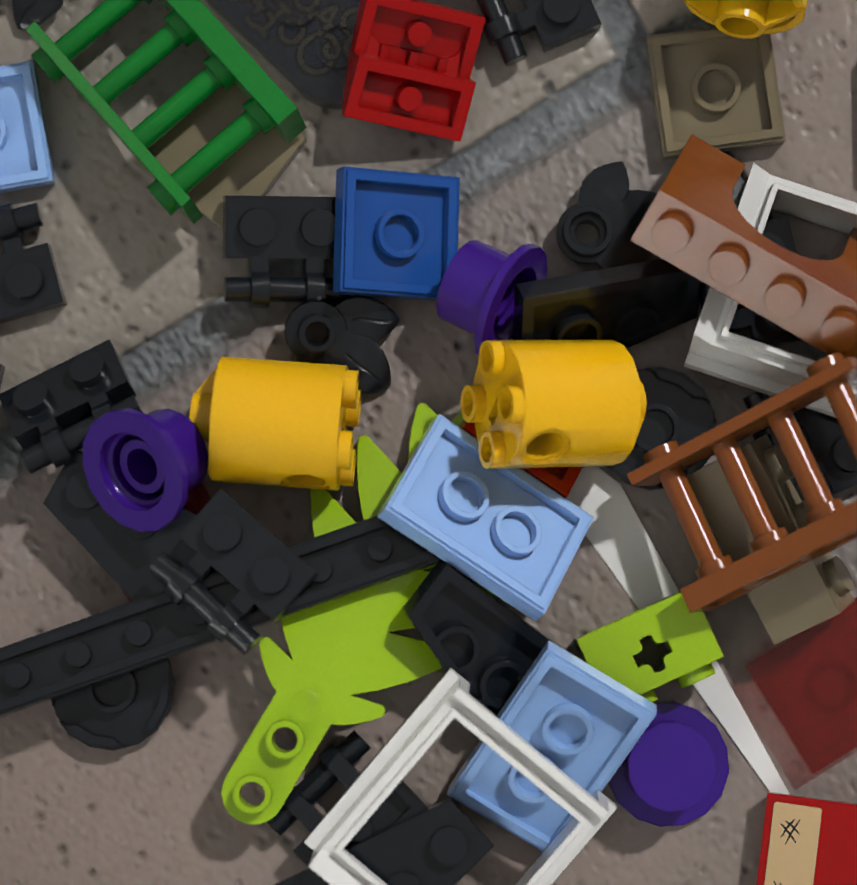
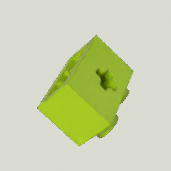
[575,591,724,702]

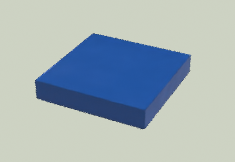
[333,166,460,301]

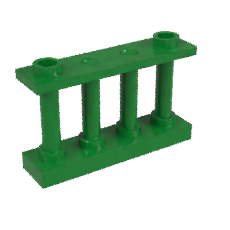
[25,0,307,224]

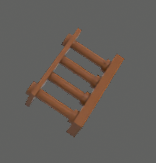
[627,352,857,613]

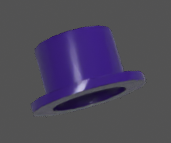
[436,240,548,354]
[82,408,208,532]
[608,702,729,827]

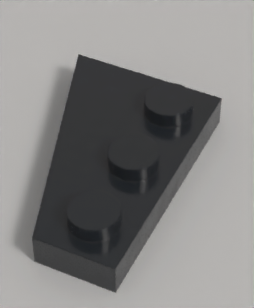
[402,559,565,716]

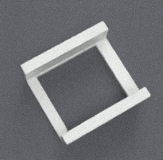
[684,163,857,418]
[304,667,617,885]

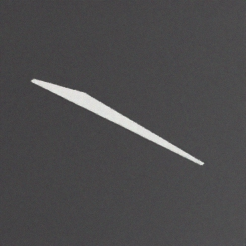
[566,466,790,795]

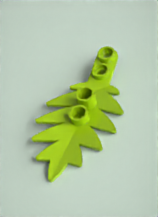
[221,403,497,825]

